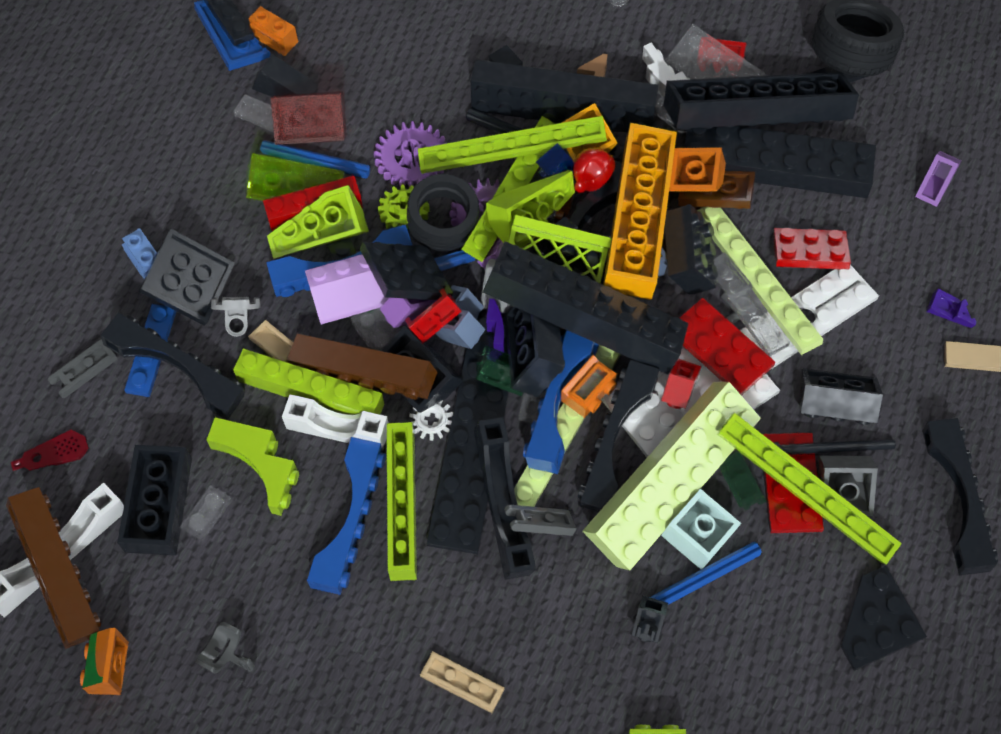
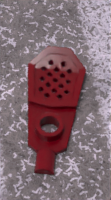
[11,429,89,471]

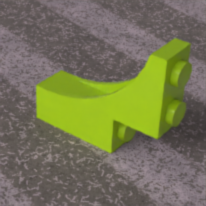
[207,418,299,516]

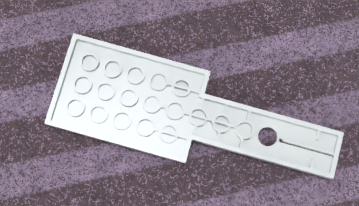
[601,265,879,457]

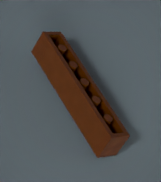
[286,334,437,400]
[6,487,101,649]

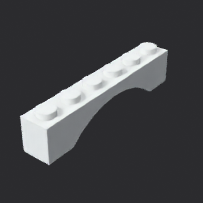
[0,483,124,618]

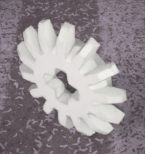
[409,401,453,441]

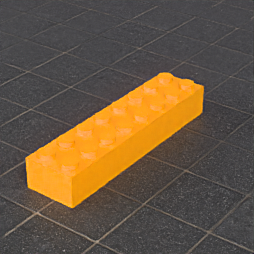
[603,123,677,300]

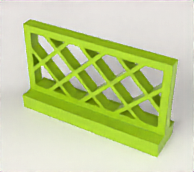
[508,215,612,283]

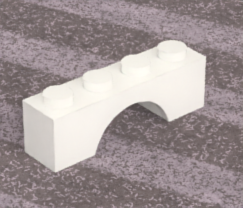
[282,394,388,450]

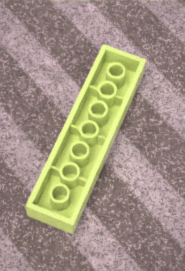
[583,382,761,570]

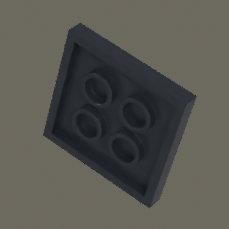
[139,228,235,326]
[360,242,453,300]

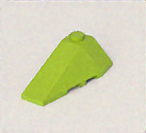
[486,170,575,248]
[267,185,369,259]

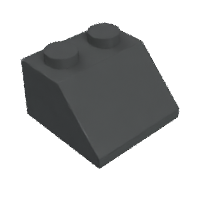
[818,455,878,516]

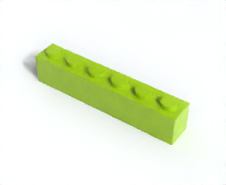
[233,349,385,415]
[387,422,417,581]

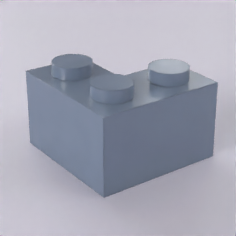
[435,285,485,349]

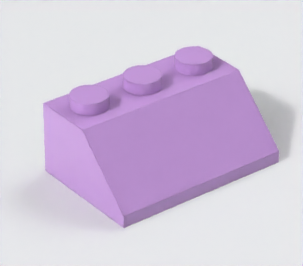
[305,254,389,324]

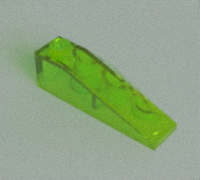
[245,153,344,201]

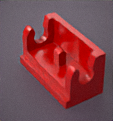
[405,288,462,343]

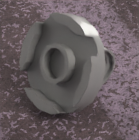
[211,297,261,337]

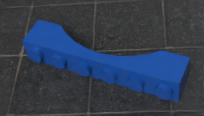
[266,225,412,297]
[523,330,599,474]
[307,437,386,595]

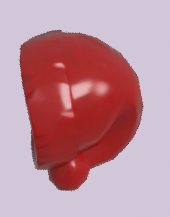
[574,148,615,193]

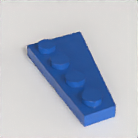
[194,0,270,71]

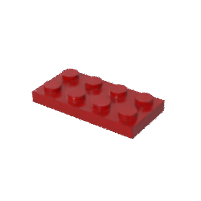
[680,298,775,396]
[763,433,824,533]

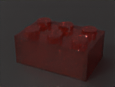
[271,91,347,145]

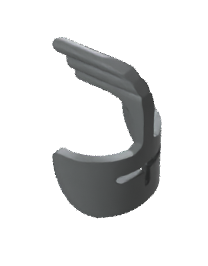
[195,622,256,674]

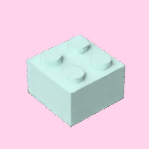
[661,489,741,569]

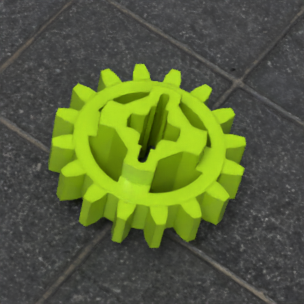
[378,184,430,229]

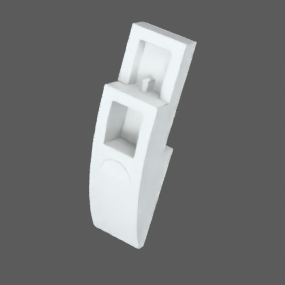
[642,43,690,97]

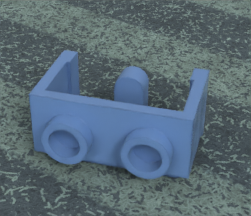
[122,228,157,279]

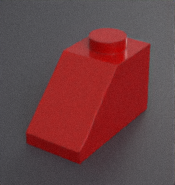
[661,359,702,409]

